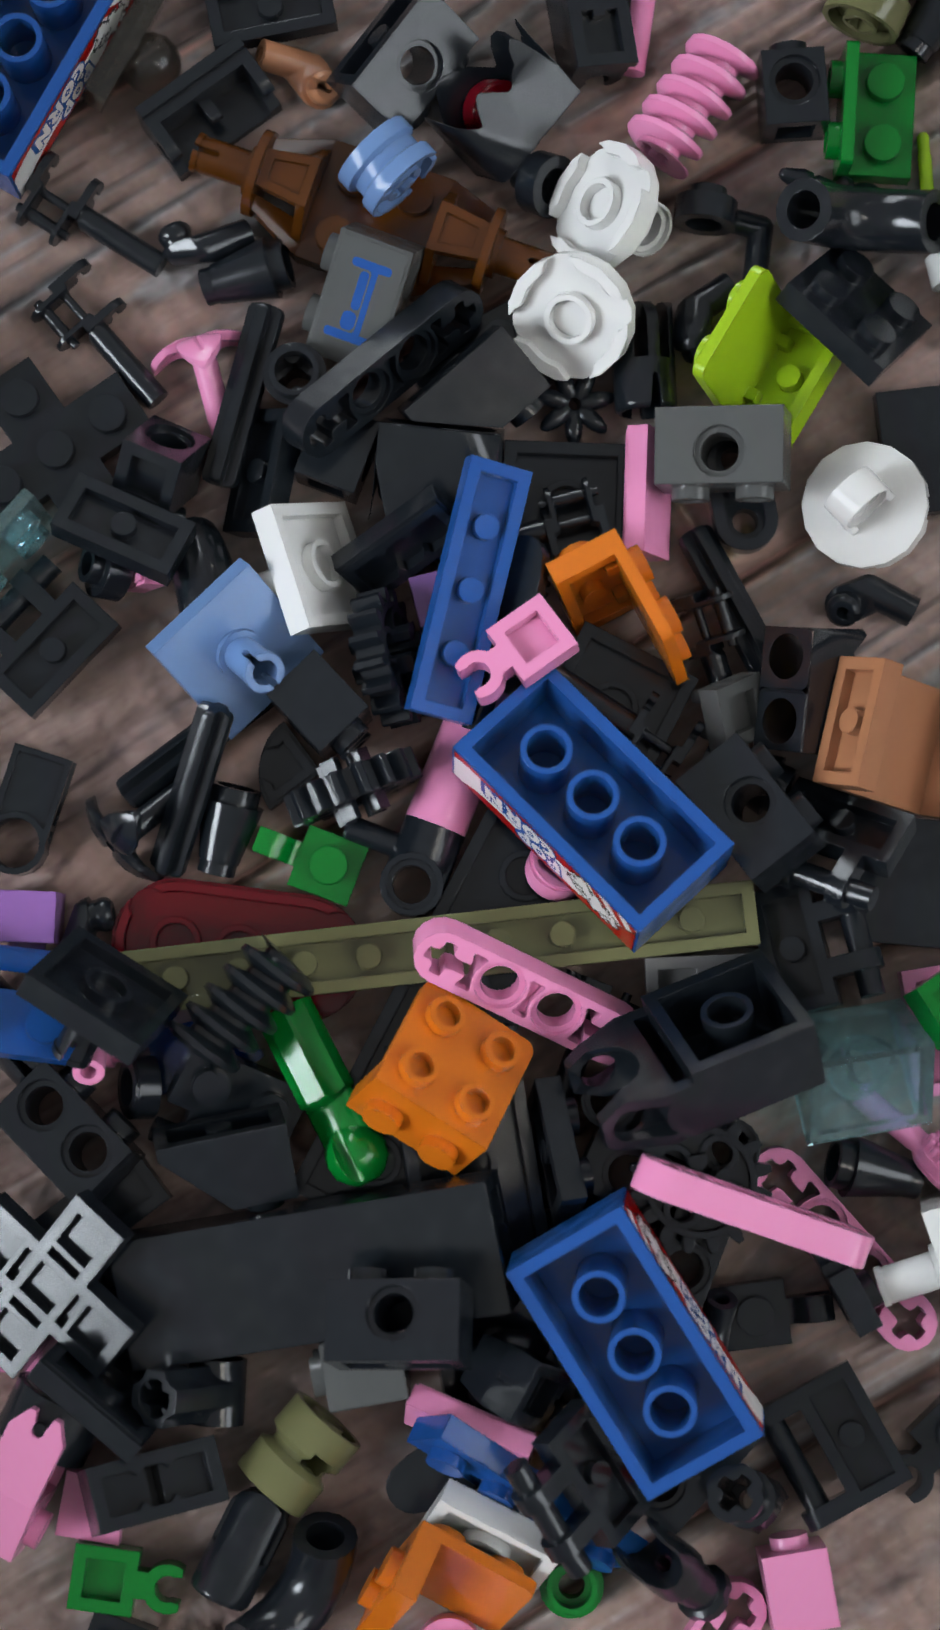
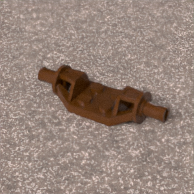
[188,129,557,302]

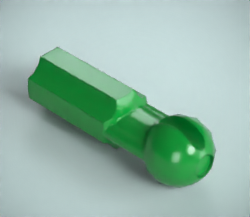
[262,997,389,1187]

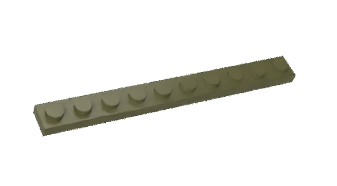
[121,880,761,1011]

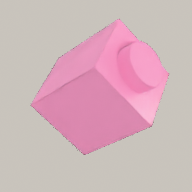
[755,1529,841,1630]

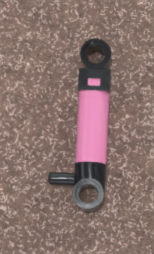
[343,675,522,918]

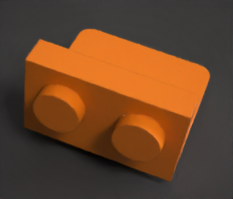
[545,528,692,686]
[346,982,534,1175]
[356,1520,537,1630]

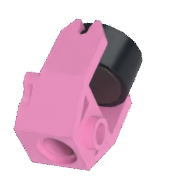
[0,1371,97,1563]

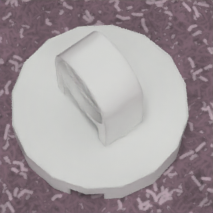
[549,140,673,267]
[508,251,636,381]
[801,441,930,569]

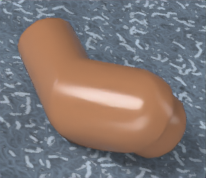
[255,38,340,110]

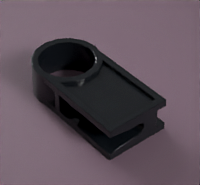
[0,743,77,876]

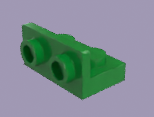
[823,40,917,186]

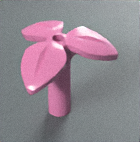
[150,329,241,435]

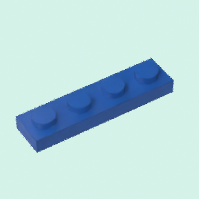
[404,454,533,726]
[407,1414,650,1573]

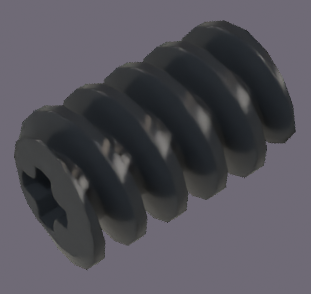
[167,933,314,1075]

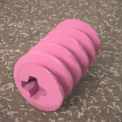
[627,33,759,180]

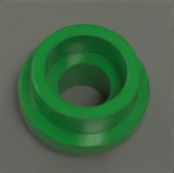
[539,1563,604,1619]

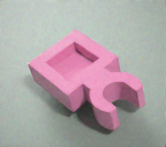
[455,593,580,706]

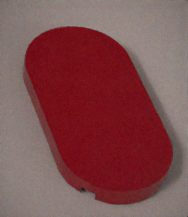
[111,878,357,1019]

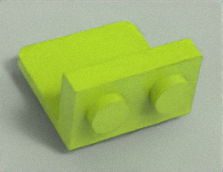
[692,265,842,447]

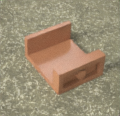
[812,656,940,819]

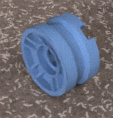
[338,116,437,217]

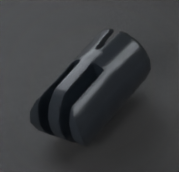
[612,301,677,419]
[191,1486,290,1611]

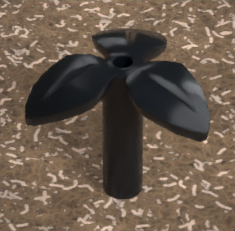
[85,779,175,882]

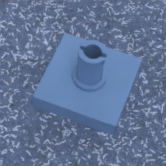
[145,558,324,740]

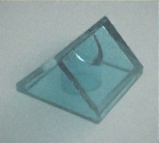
[795,998,935,1146]

